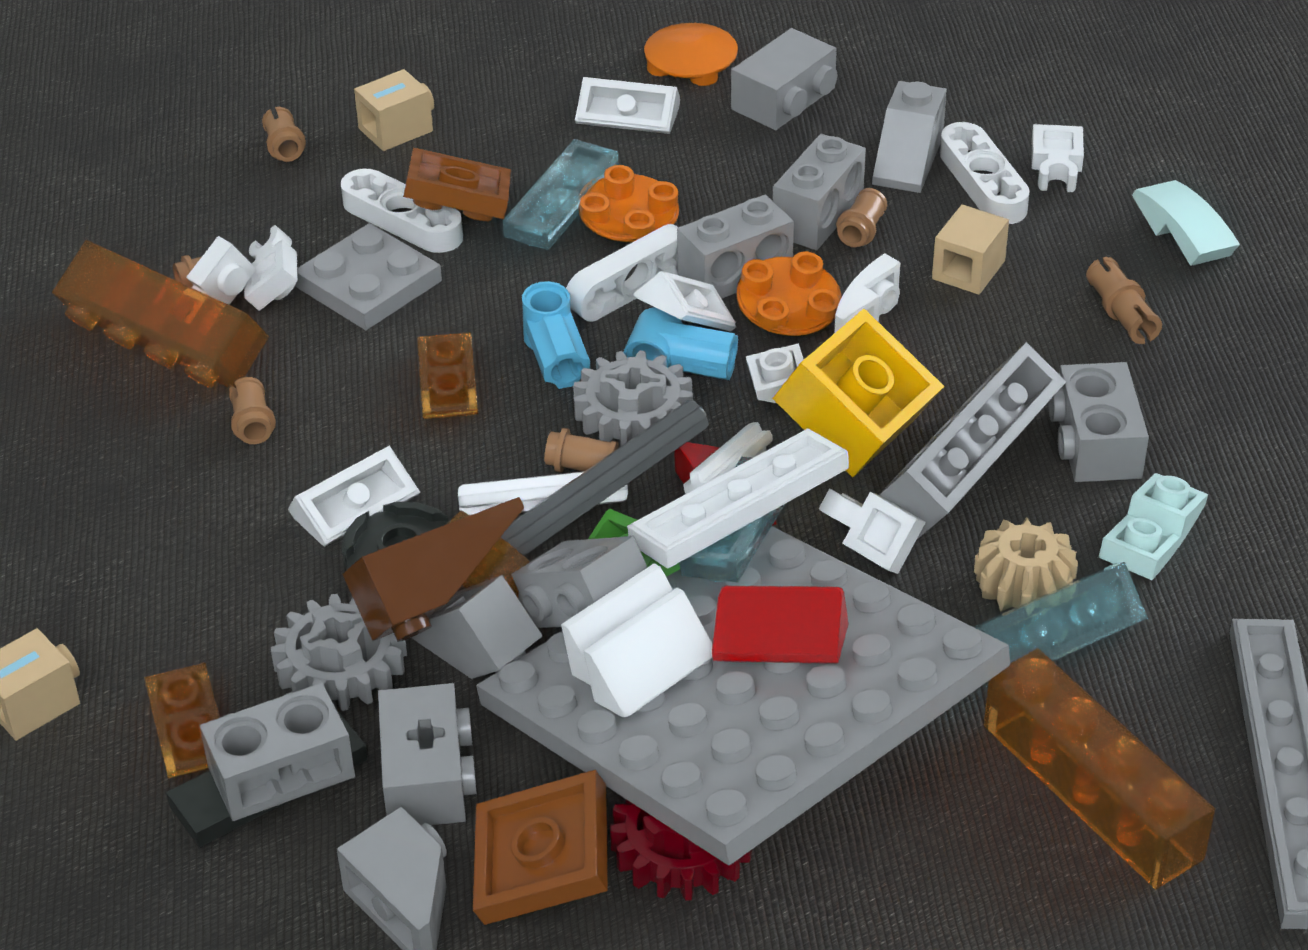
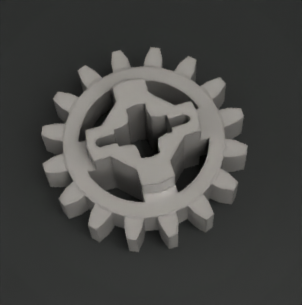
[573,350,693,446]
[271,594,407,711]

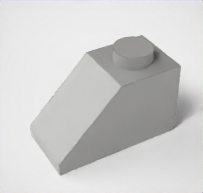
[872,81,947,193]
[411,575,542,679]
[337,807,447,950]

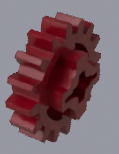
[610,799,752,901]

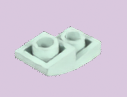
[1132,180,1240,266]
[1099,473,1208,580]

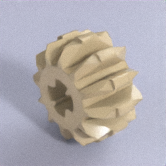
[974,517,1078,618]

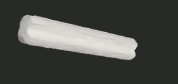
[683,422,773,494]
[458,472,628,518]

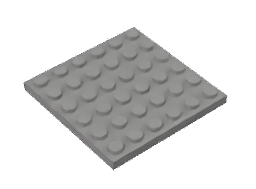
[476,519,1010,865]

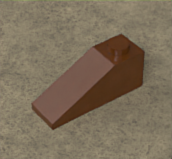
[342,497,524,642]

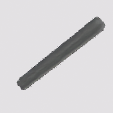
[473,400,709,582]

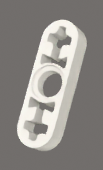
[940,122,1029,224]
[341,169,463,253]
[566,224,678,322]

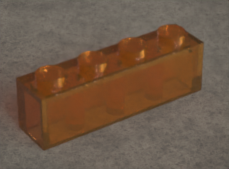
[52,240,269,388]
[984,648,1215,889]

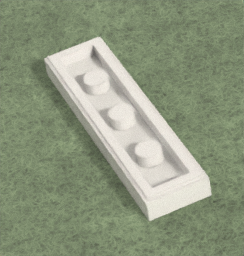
[627,428,849,569]

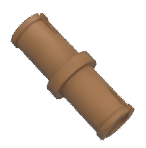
[1086,257,1162,344]

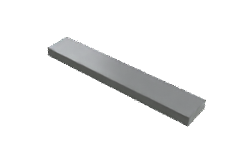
[1229,619,1308,929]

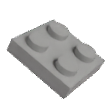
[295,223,442,330]

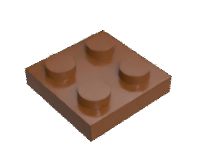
[403,147,511,221]
[473,769,608,925]

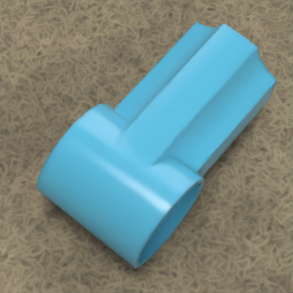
[522,281,590,389]
[623,307,738,380]

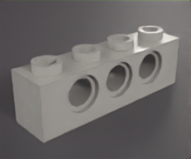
[879,342,1066,539]

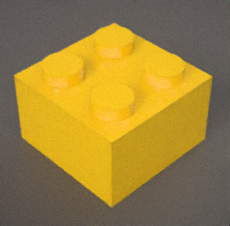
[772,309,945,477]

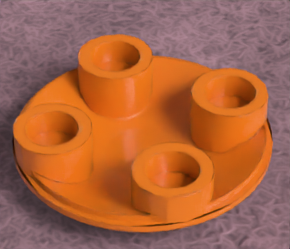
[644,23,738,86]
[578,165,679,242]
[736,251,842,336]

